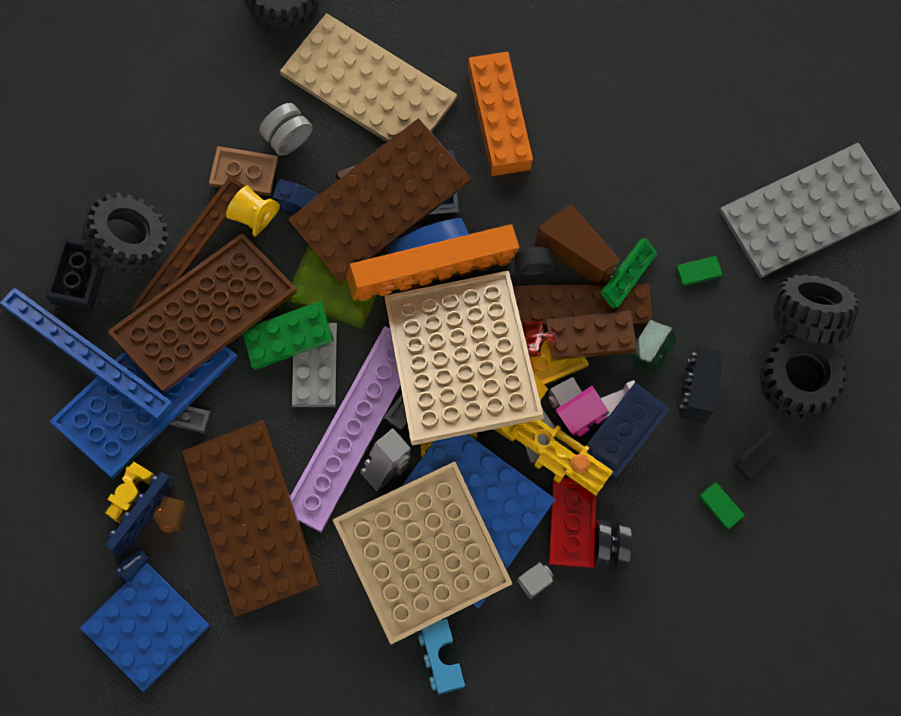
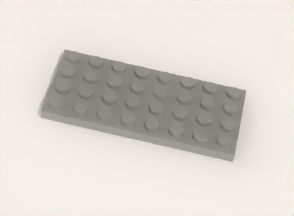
[719,142,901,279]

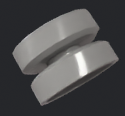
[259,103,313,156]

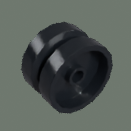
[594,520,631,570]

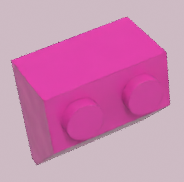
[556,386,610,437]

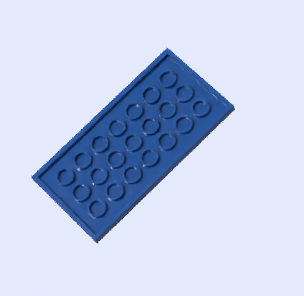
[50,346,237,480]

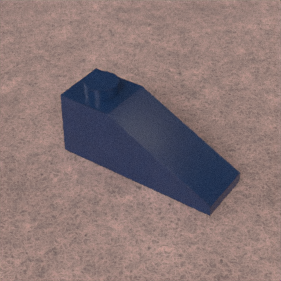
[273,179,319,213]

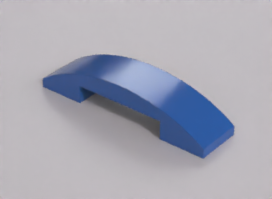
[387,218,469,255]

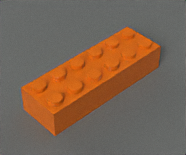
[468,52,533,177]

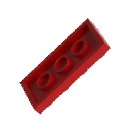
[549,477,597,568]

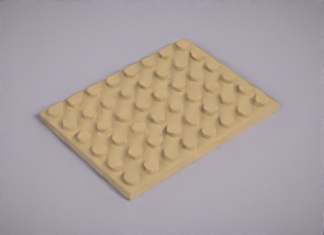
[385,271,544,445]

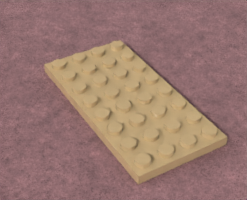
[280,13,457,142]

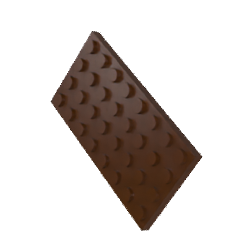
[288,118,471,284]
[108,233,297,394]
[182,420,320,617]

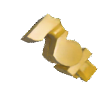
[106,462,155,524]

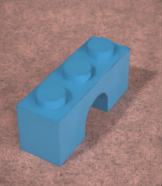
[417,619,465,695]

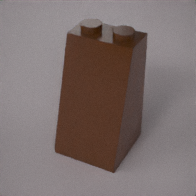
[535,204,620,284]

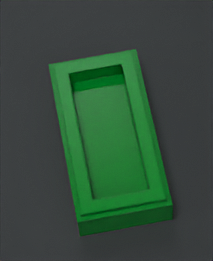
[676,256,723,287]
[699,482,745,530]

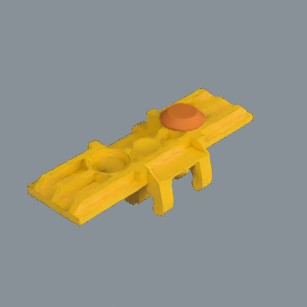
[510,420,613,496]

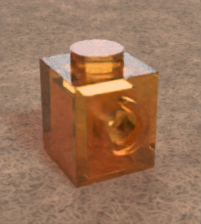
[153,496,187,533]

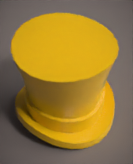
[226,185,280,237]

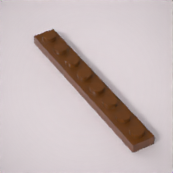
[130,176,245,312]

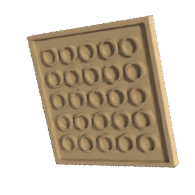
[332,461,512,644]

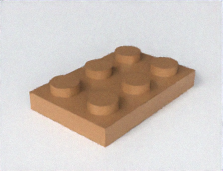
[209,146,278,196]

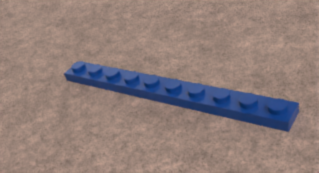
[0,288,174,421]

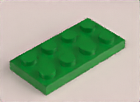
[243,301,334,370]

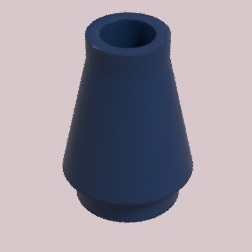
[114,550,149,583]

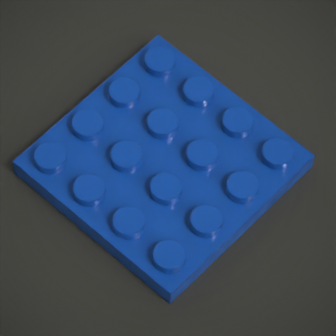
[80,563,210,692]

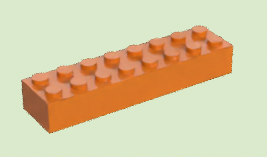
[346,224,519,301]

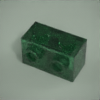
[629,320,676,372]

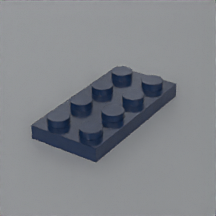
[587,382,670,478]
[105,472,175,558]

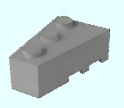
[360,429,410,492]

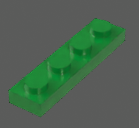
[601,238,657,309]

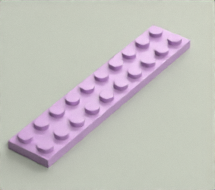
[290,326,401,533]

